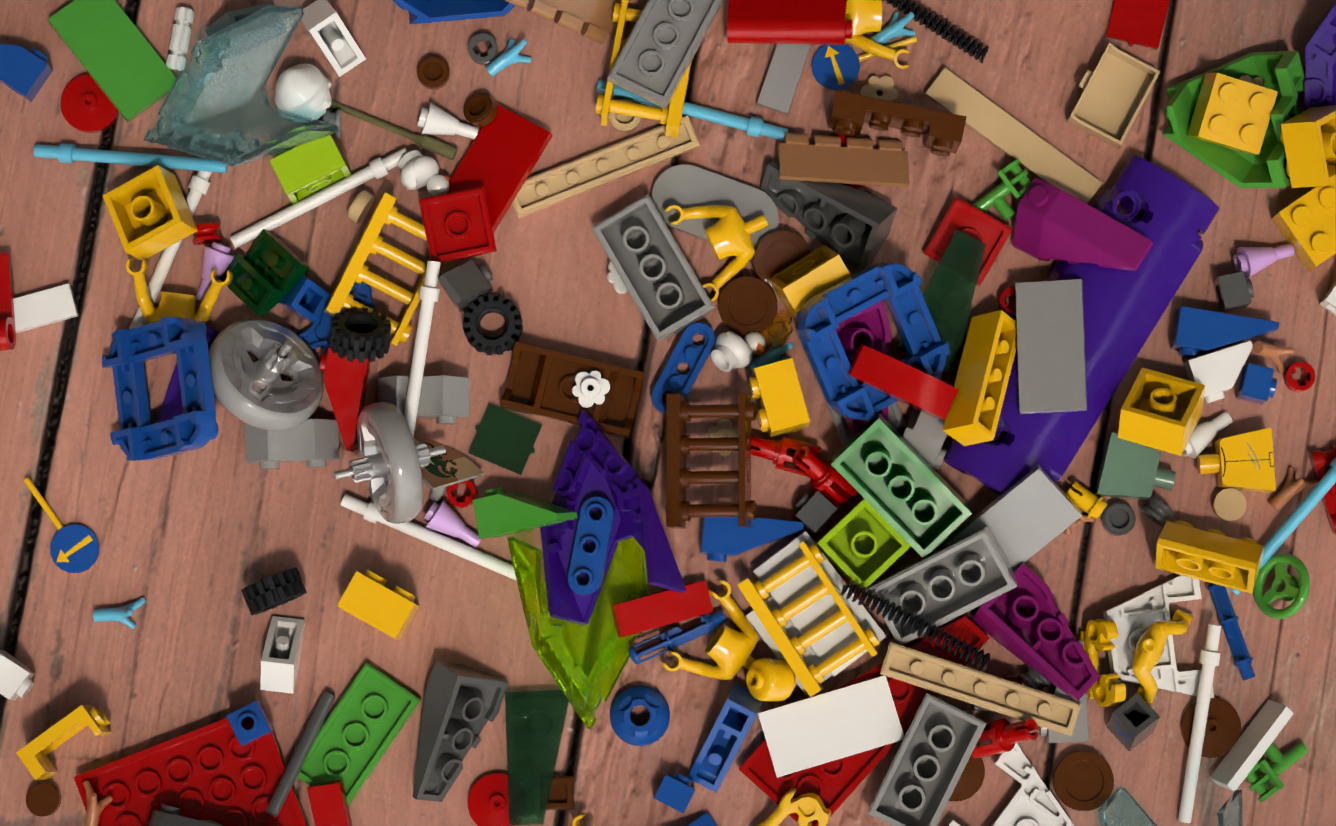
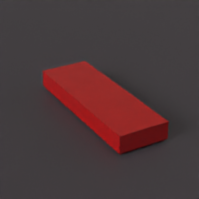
[611,580,713,637]

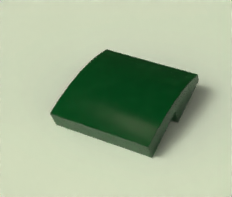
[220,229,309,317]

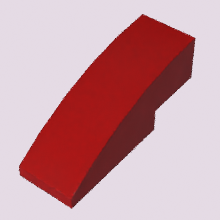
[847,345,959,420]

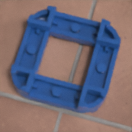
[796,262,950,420]
[102,317,219,461]

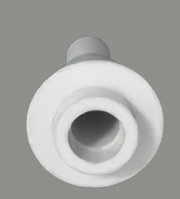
[417,103,479,140]
[1182,412,1233,459]

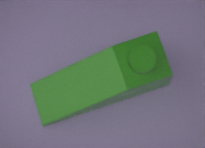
[472,488,578,539]

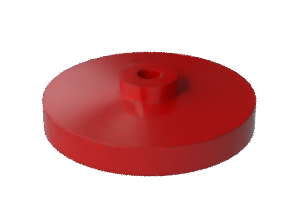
[60,74,119,133]
[468,773,528,826]

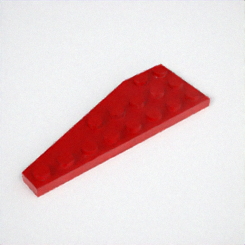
[739,616,990,826]

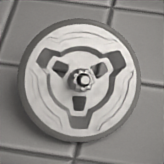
[208,319,324,431]
[333,402,446,524]

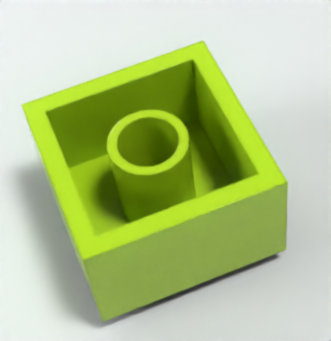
[269,130,351,204]
[816,499,911,592]

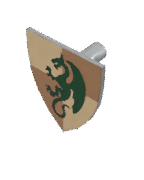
[413,437,484,502]

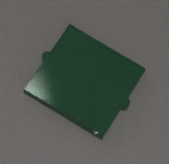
[468,403,542,475]

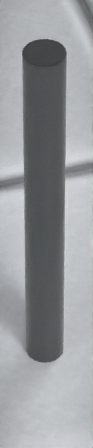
[266,691,335,817]

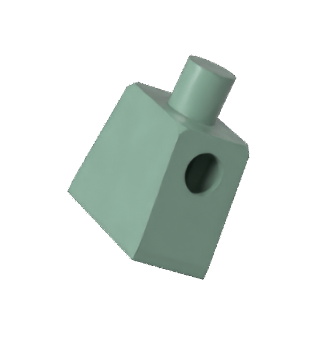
[1094,432,1176,500]

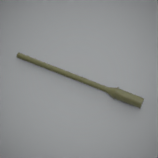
[330,100,458,160]

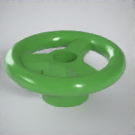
[1253,554,1310,619]

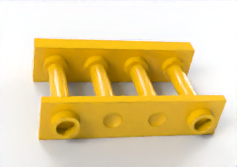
[596,0,692,138]
[324,192,431,347]
[737,541,880,697]

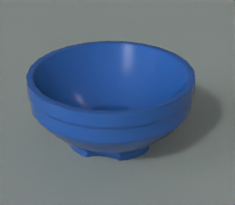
[610,686,670,746]

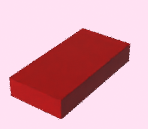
[307,780,352,826]

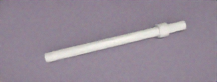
[230,148,407,248]
[129,153,218,329]
[403,260,441,437]
[340,494,527,583]
[1178,624,1222,823]

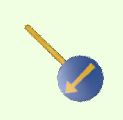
[811,36,917,91]
[24,477,100,573]

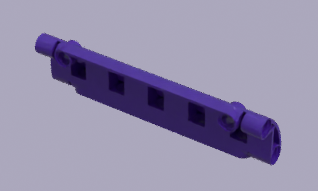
[943,155,1219,496]

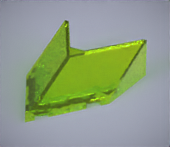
[507,536,647,730]

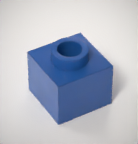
[279,277,331,323]
[1236,363,1277,404]
[226,701,274,746]
[654,772,695,814]

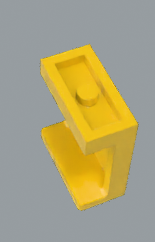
[16,705,111,780]

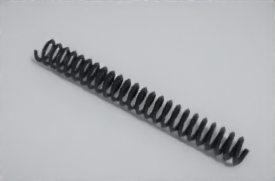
[882,0,989,63]
[840,580,990,672]

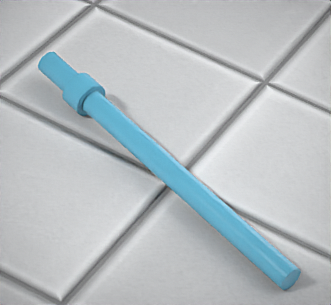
[596,79,788,141]
[34,143,229,173]
[1229,457,1336,596]

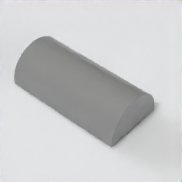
[592,194,715,341]
[867,527,1017,645]
[867,693,987,826]

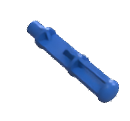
[1207,583,1256,681]
[629,610,727,665]

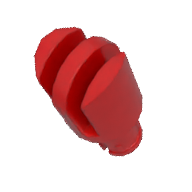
[751,434,821,477]
[792,446,858,507]
[971,718,1038,758]

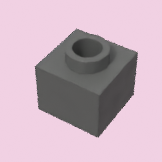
[1213,271,1254,313]
[794,491,837,535]

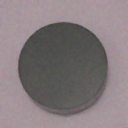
[1101,502,1136,536]

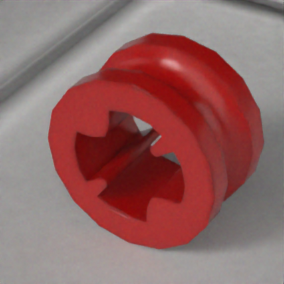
[192,223,222,245]
[998,286,1016,317]
[1283,361,1316,393]
[447,480,477,508]

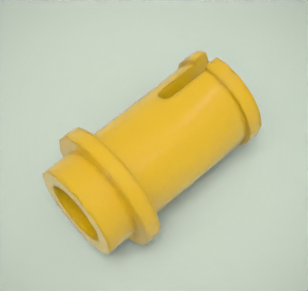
[1066,481,1108,520]

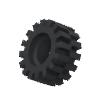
[463,294,523,356]
[330,307,391,363]
[241,567,307,615]

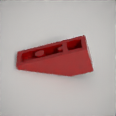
[320,347,370,452]

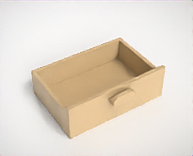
[1067,43,1161,149]

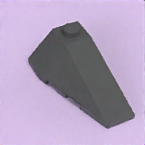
[760,162,897,273]
[412,661,509,802]

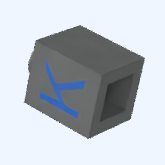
[1107,693,1160,751]

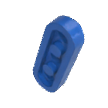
[651,323,715,414]
[568,496,615,595]

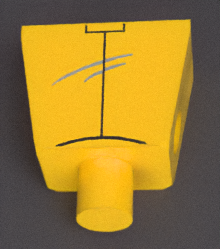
[1197,428,1276,493]

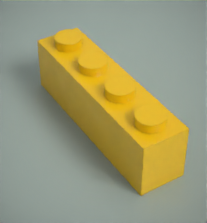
[943,310,1017,446]

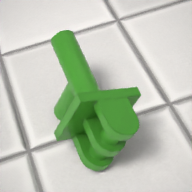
[973,159,1032,221]
[1246,742,1308,803]

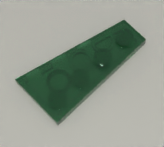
[896,229,986,376]
[505,689,572,826]

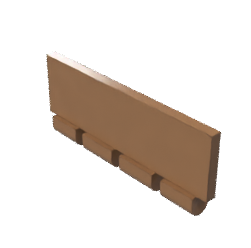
[504,0,622,44]
[778,133,910,188]

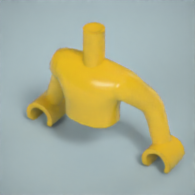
[846,0,910,69]
[664,205,768,302]
[126,258,233,324]
[660,579,759,680]
[1132,609,1194,707]

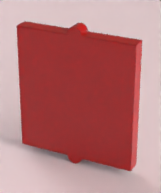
[1105,0,1170,50]

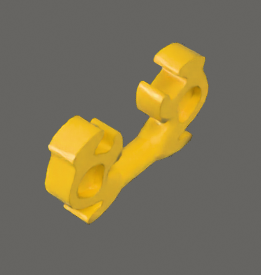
[1079,619,1126,707]
[756,788,831,826]

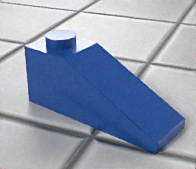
[0,44,53,102]
[1171,306,1279,358]
[701,517,804,562]
[687,683,763,793]

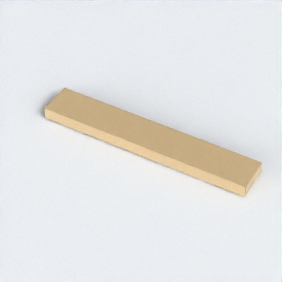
[925,68,1102,204]
[512,115,700,219]
[879,642,1082,737]

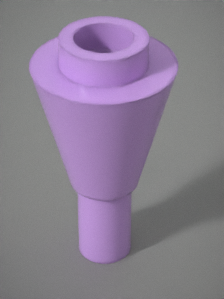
[196,241,235,301]
[1233,243,1295,278]
[423,500,481,548]

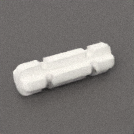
[166,7,194,71]

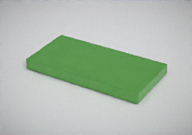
[48,0,180,123]
[297,663,421,807]

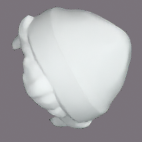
[275,63,332,125]

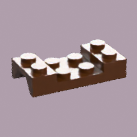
[828,90,967,157]
[500,342,644,439]

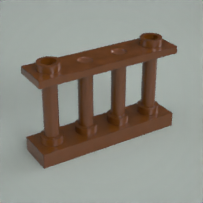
[666,392,756,529]

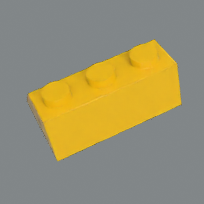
[1155,521,1264,594]

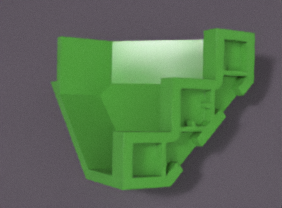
[1162,51,1305,188]

